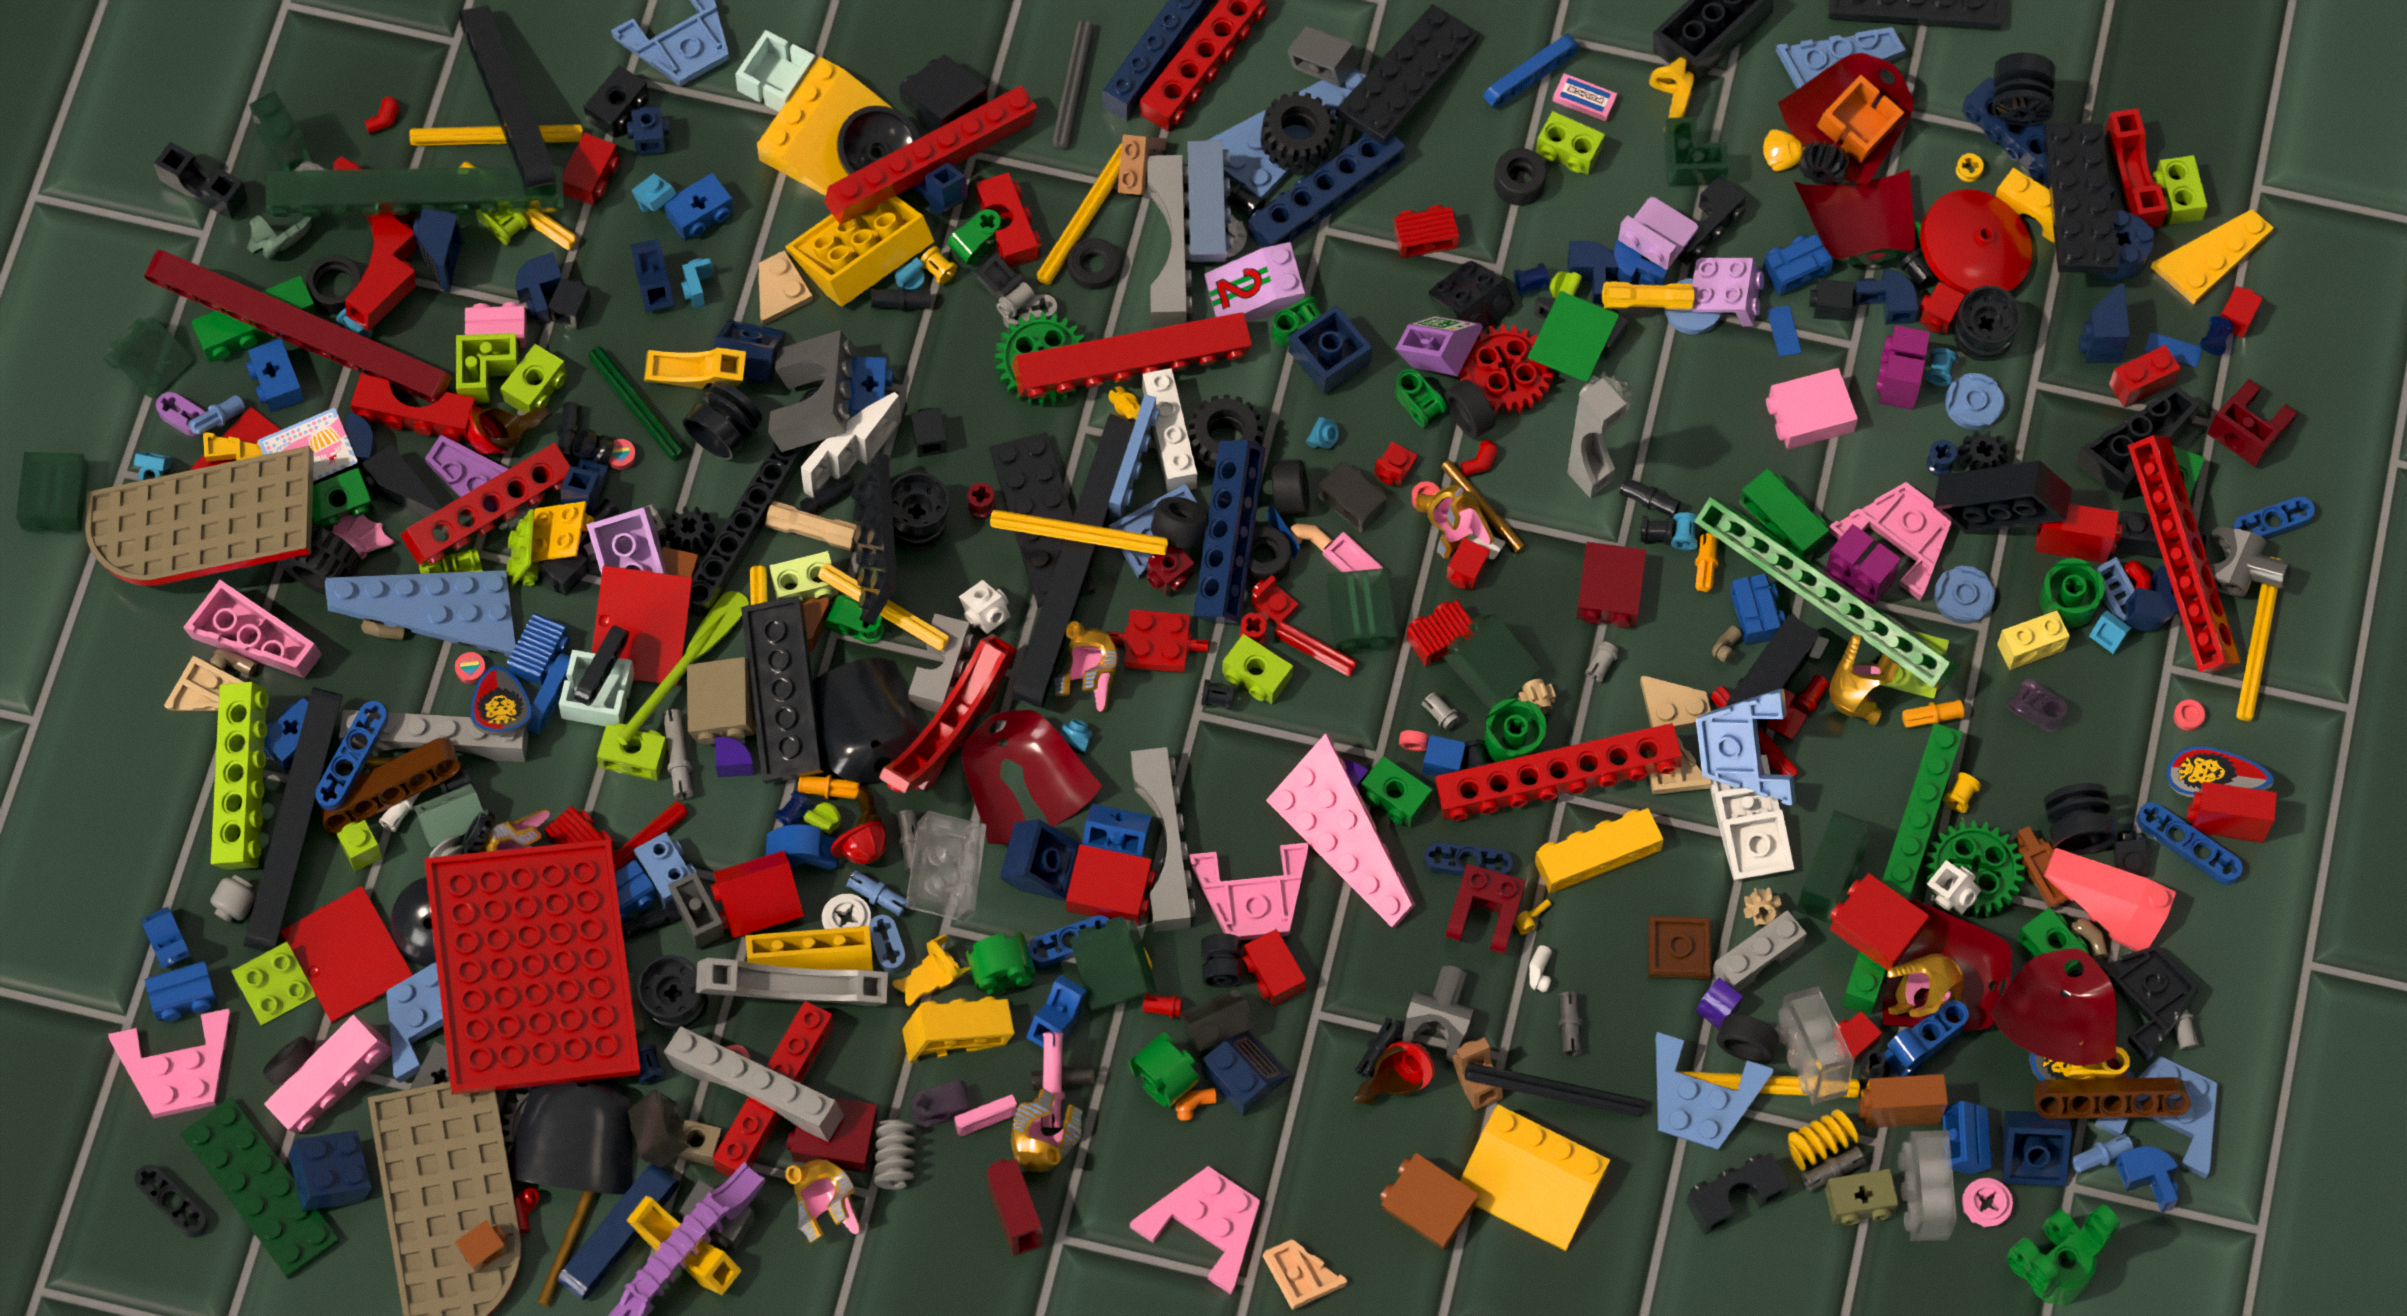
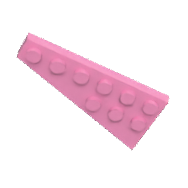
[1266,734,1415,927]

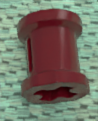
[968,483,995,519]

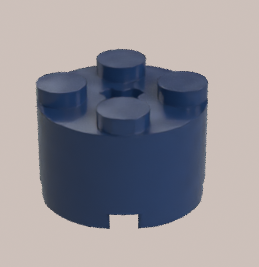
[2101,210,2154,280]

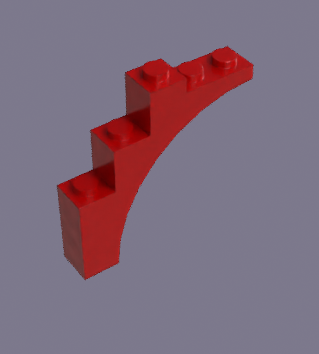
[333,156,416,332]
[879,634,1017,793]

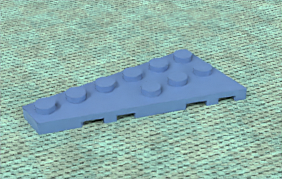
[1207,68,1366,198]
[325,570,516,657]

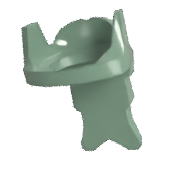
[247,212,314,259]

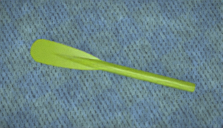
[616,591,749,745]

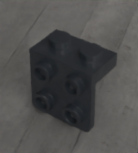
[1428,261,1515,331]

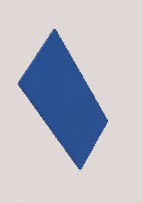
[1767,305,1802,357]
[2144,332,2202,367]
[1266,504,1300,559]

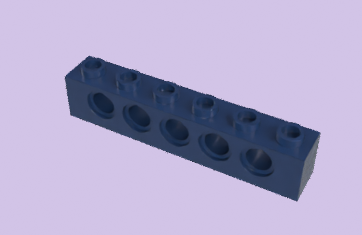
[1102,0,1215,121]
[1962,77,2116,203]
[1248,133,1405,248]
[1194,440,1266,623]

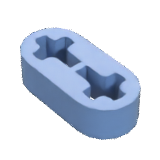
[869,915,906,973]

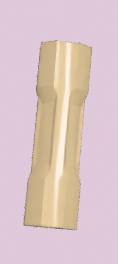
[765,501,857,551]

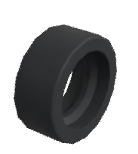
[305,255,362,314]
[1445,379,1496,439]
[1716,1014,1779,1063]

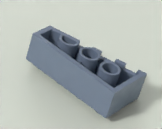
[1187,140,1232,263]

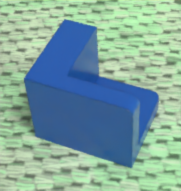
[1422,735,1465,776]

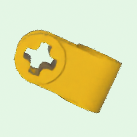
[2068,1043,2130,1079]

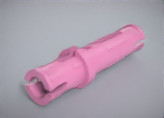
[1042,1032,1065,1128]

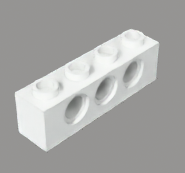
[1143,368,1197,493]

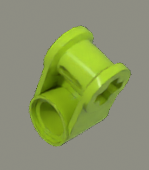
[474,189,529,245]

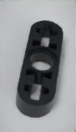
[574,625,630,706]
[134,1165,208,1238]

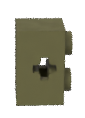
[1825,1169,1898,1226]

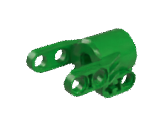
[2006,1204,2120,1305]

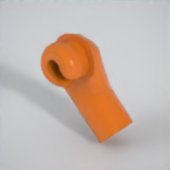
[1175,1088,1216,1121]

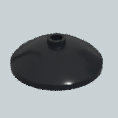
[836,106,921,175]
[391,877,436,967]

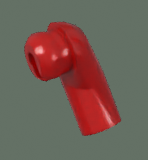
[364,96,399,134]
[1460,440,1498,476]
[2123,560,2152,590]
[514,1187,540,1234]

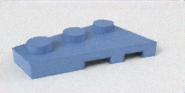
[1108,483,1197,578]

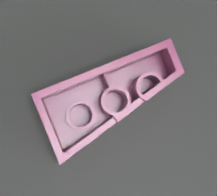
[183,580,323,678]
[264,1015,392,1134]

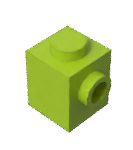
[337,820,383,872]

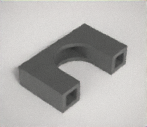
[768,330,856,452]

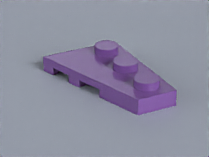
[425,435,513,512]

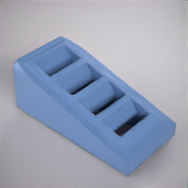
[2094,557,2135,622]

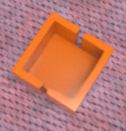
[1817,75,1904,164]

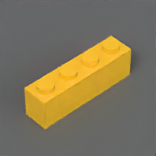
[1535,808,1664,894]
[745,926,873,971]

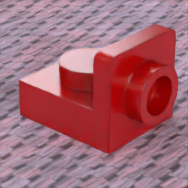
[1374,442,1418,488]
[1251,575,1299,627]
[1766,689,1807,740]

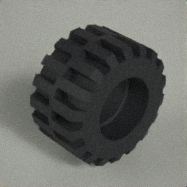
[1260,92,1336,173]
[1189,394,1263,473]
[279,525,362,594]

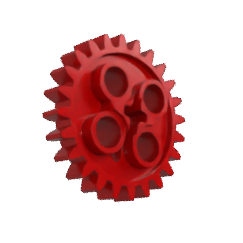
[1458,324,1553,416]

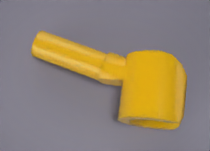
[1515,899,1551,935]

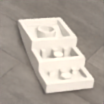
[801,392,901,497]
[1710,755,1794,880]

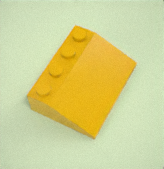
[757,56,893,196]
[785,196,934,307]
[1460,1104,1610,1251]

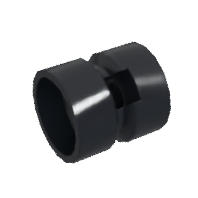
[1201,933,1243,988]

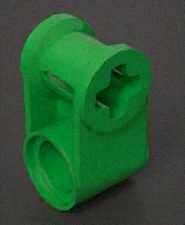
[947,209,1001,265]
[1271,296,1322,346]
[1394,369,1447,428]
[824,595,885,644]

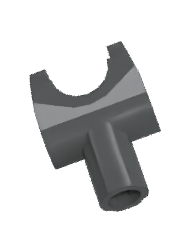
[2209,527,2292,597]
[1402,965,1475,1062]

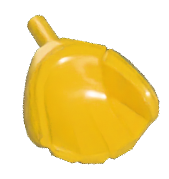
[1763,129,1805,172]

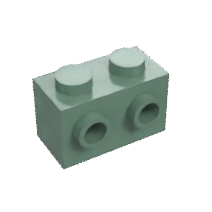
[414,784,484,847]

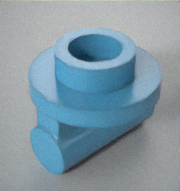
[895,258,925,290]
[1306,417,1339,448]
[1060,719,1092,753]

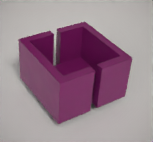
[1875,325,1930,410]
[1825,524,1901,605]

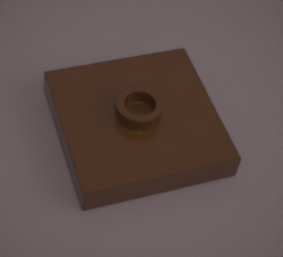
[1648,916,1711,979]

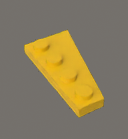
[2151,209,2274,305]

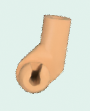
[1290,523,1333,551]

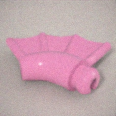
[332,514,394,559]

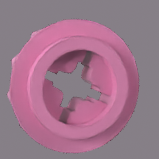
[1962,1178,2013,1228]

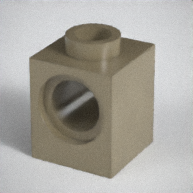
[673,1119,723,1167]

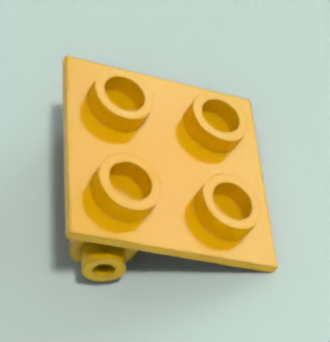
[531,501,594,562]

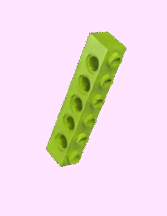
[211,682,269,870]

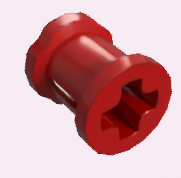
[1240,613,1267,646]

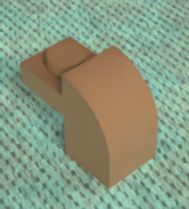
[1452,1038,1503,1110]

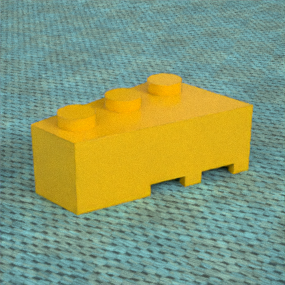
[902,997,1014,1064]

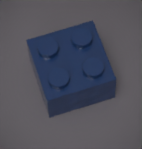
[1289,305,1372,394]
[289,1130,371,1211]

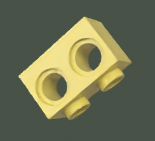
[1997,611,2070,670]

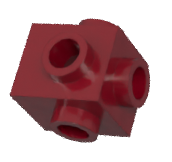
[1146,546,1194,596]

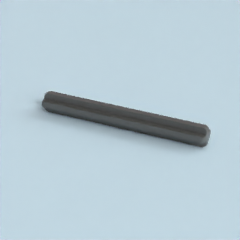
[1053,20,1093,150]

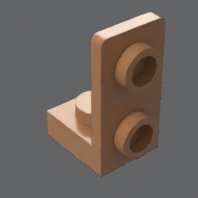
[1118,135,1167,195]

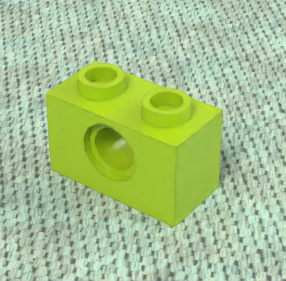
[500,344,567,414]
[1222,634,1293,705]
[597,723,668,781]

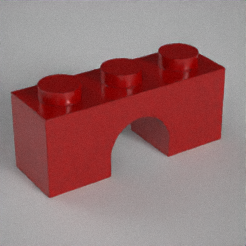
[976,172,1042,268]

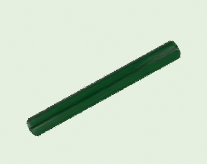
[589,346,684,461]

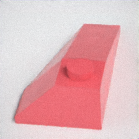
[2044,848,2176,952]

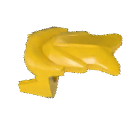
[1649,57,1694,132]
[892,934,971,1006]

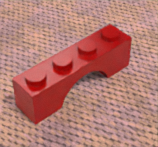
[2105,108,2168,228]
[351,374,477,442]

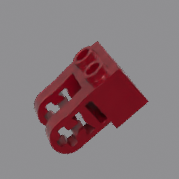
[2207,379,2299,467]
[1445,864,1526,955]

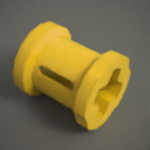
[920,246,958,285]
[1942,772,1981,813]

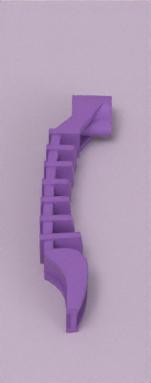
[608,1162,765,1316]

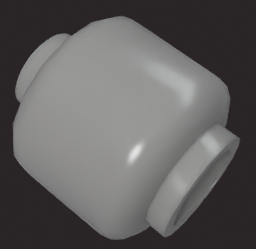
[210,875,256,923]

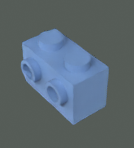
[634,832,699,908]

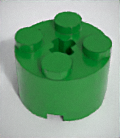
[2039,558,2105,628]
[1484,698,1546,762]
[965,932,1035,997]
[1128,1032,1200,1107]

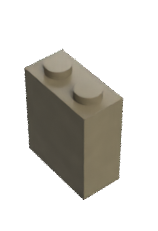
[687,657,755,745]

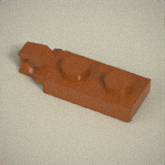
[2015,826,2070,909]

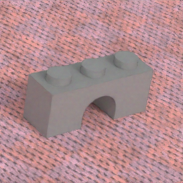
[908,614,974,713]
[1712,910,1807,992]

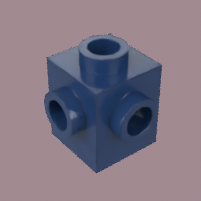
[627,106,670,155]

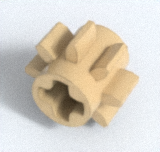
[1517,679,1556,714]
[1744,887,1782,926]

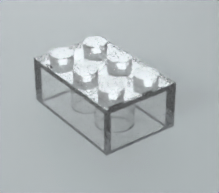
[905,811,987,921]
[1775,986,1854,1105]
[1899,1130,1957,1241]

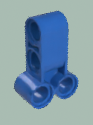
[1884,1000,1969,1077]

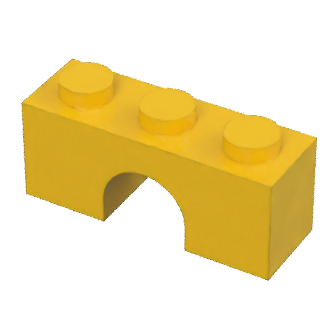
[1995,168,2055,244]

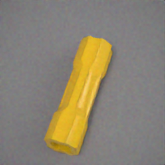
[1602,282,1694,310]

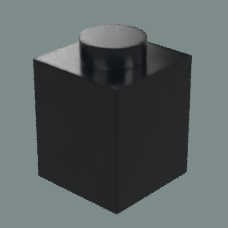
[548,278,591,330]
[1809,279,1853,321]
[911,408,947,457]
[540,552,590,596]

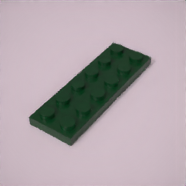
[180,1097,340,1279]

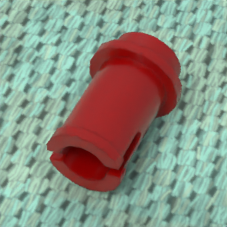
[1795,675,1830,714]
[1143,993,1183,1019]

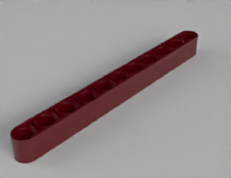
[143,249,453,404]

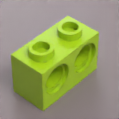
[1536,111,1605,175]
[2153,155,2207,225]

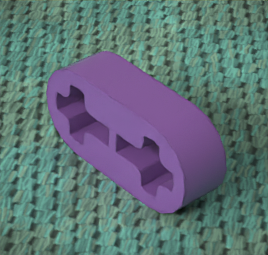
[156,392,205,437]

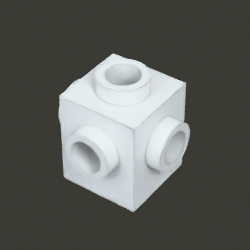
[959,580,1011,634]
[1927,860,1981,914]

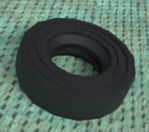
[1068,238,1120,290]
[263,1036,314,1085]

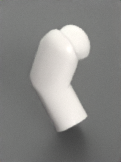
[1529,945,1552,993]

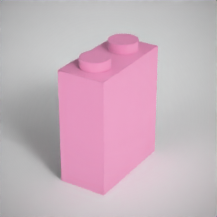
[1766,368,1858,450]

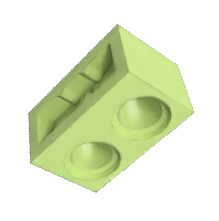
[770,551,838,604]

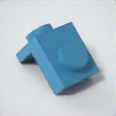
[631,173,677,212]
[681,258,714,309]

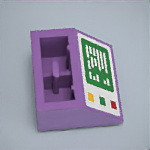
[1395,316,1483,376]

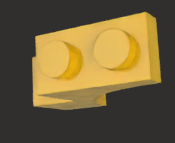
[644,347,746,389]
[627,1196,742,1295]

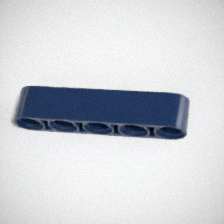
[558,1162,680,1301]

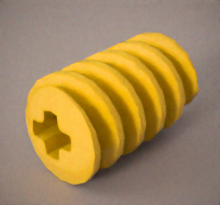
[1788,1109,1858,1171]

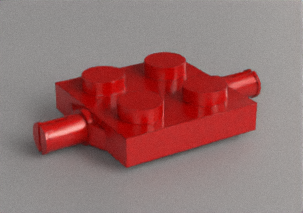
[1106,609,1209,673]

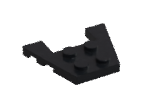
[2068,945,2199,1061]

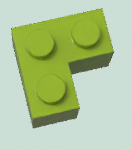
[456,333,519,404]

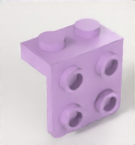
[1618,197,1698,270]
[1691,258,1764,326]

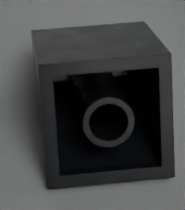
[899,54,988,133]

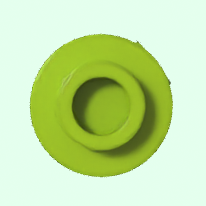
[1550,271,1583,298]
[804,802,841,835]

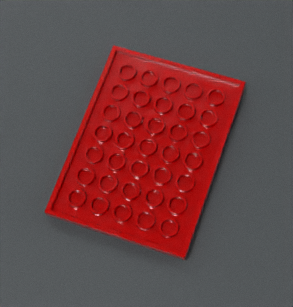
[424,839,640,1095]

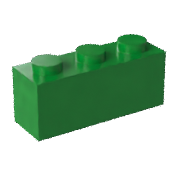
[1739,468,1829,558]

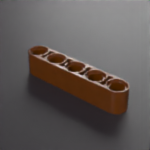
[317,738,460,833]
[2033,1077,2191,1119]

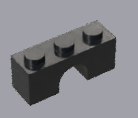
[154,142,248,220]
[1677,175,1746,266]
[1686,1153,1790,1235]

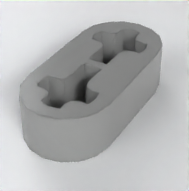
[1003,294,1057,328]

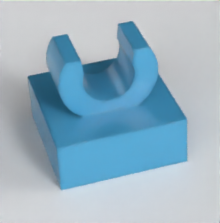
[134,451,173,481]
[2089,611,2131,654]

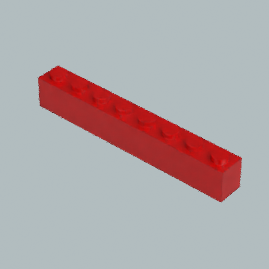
[824,85,1037,225]
[1012,312,1252,399]

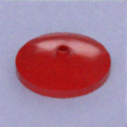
[1920,189,2032,296]

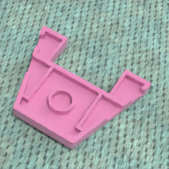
[1828,482,1952,601]
[1189,843,1308,940]
[108,1009,231,1118]
[1130,1166,1260,1295]

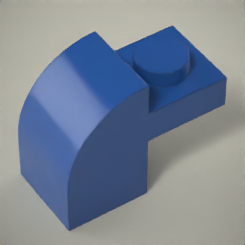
[1613,237,1668,285]
[766,825,838,870]
[140,906,191,968]
[1026,975,1087,1048]
[2115,1146,2179,1213]

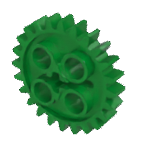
[994,312,1085,407]
[1924,820,2025,918]

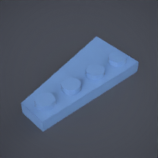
[1776,27,1905,89]
[1109,394,1160,523]

